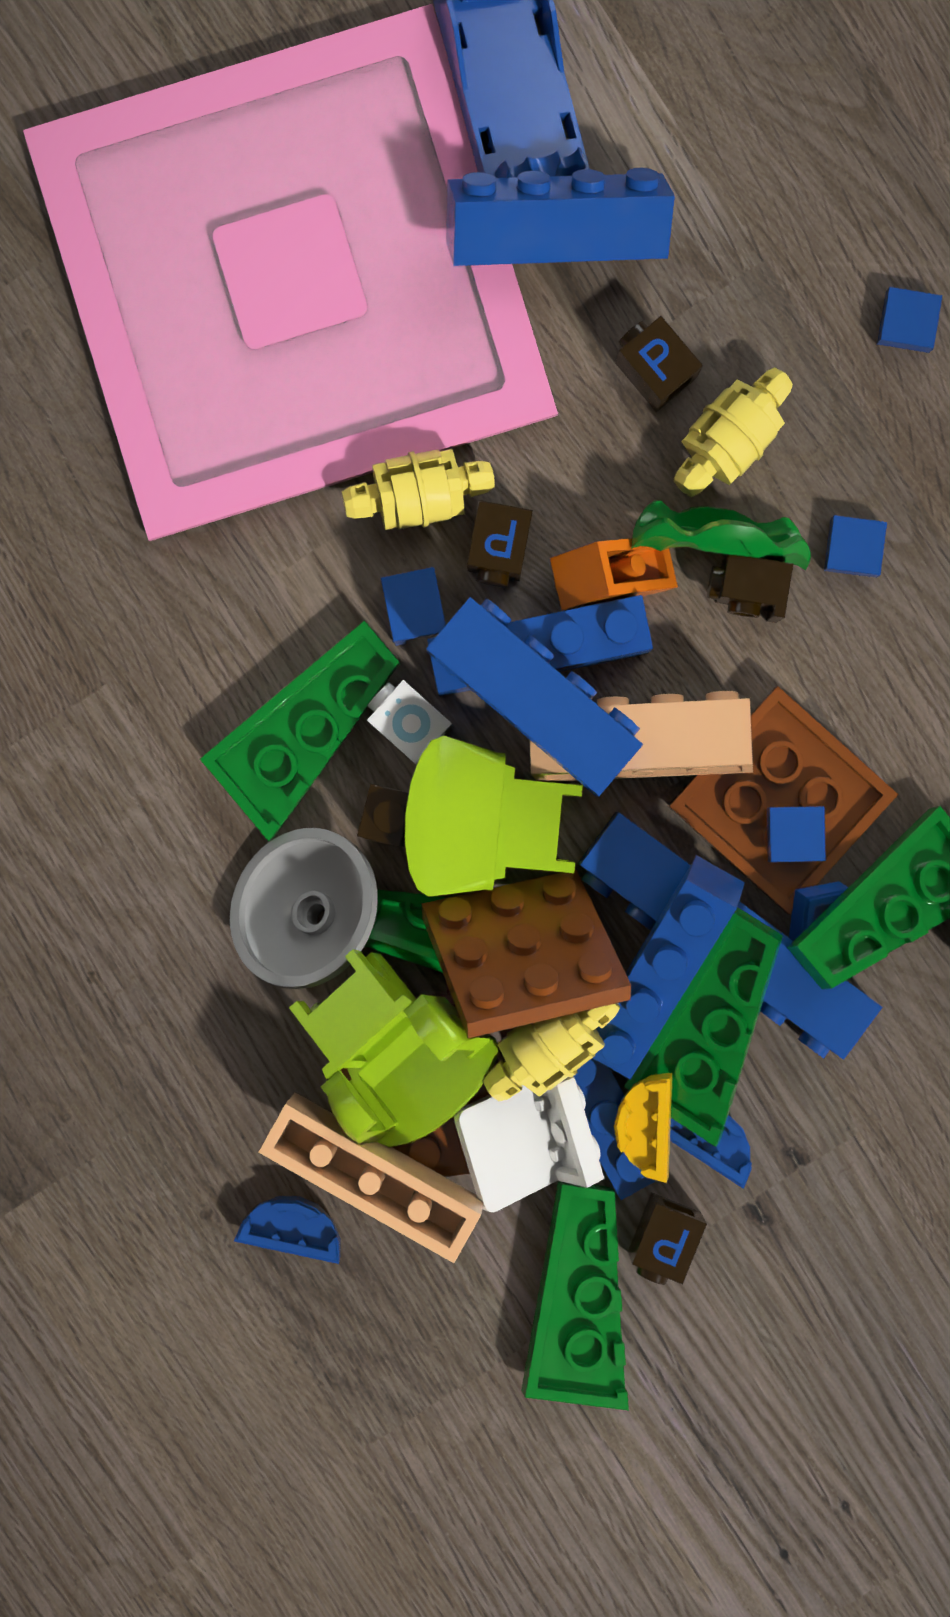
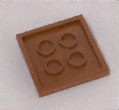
[668,686,898,915]
[422,869,631,1038]

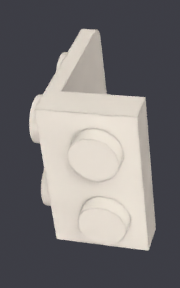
[454,1077,604,1212]

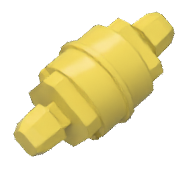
[673,367,793,497]
[342,449,495,530]
[483,1003,620,1101]

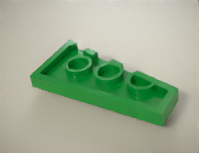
[787,806,950,989]

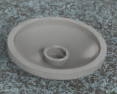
[230,828,378,989]

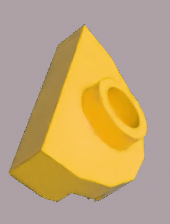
[614,1073,672,1183]

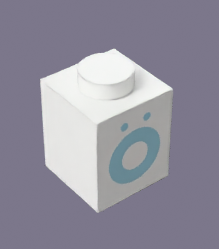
[367,680,453,765]

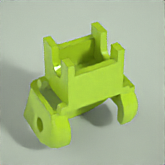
[405,736,583,897]
[289,949,499,1147]

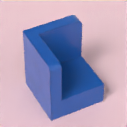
[381,567,446,646]

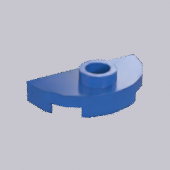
[670,1115,752,1189]
[234,1196,341,1264]

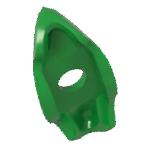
[631,500,811,570]

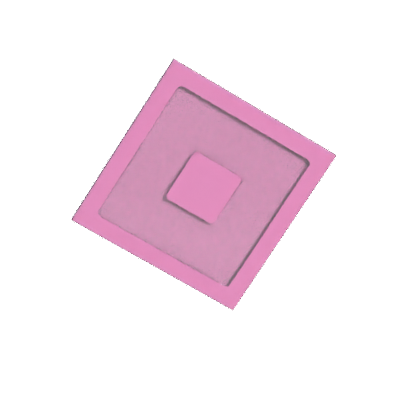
[23,4,558,541]

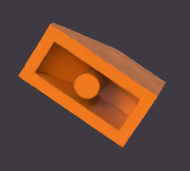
[550,538,678,611]

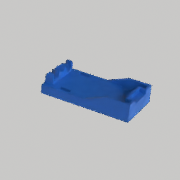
[433,0,590,178]

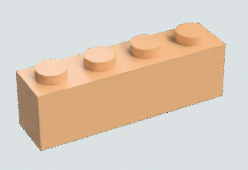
[530,691,753,782]
[258,1093,483,1263]

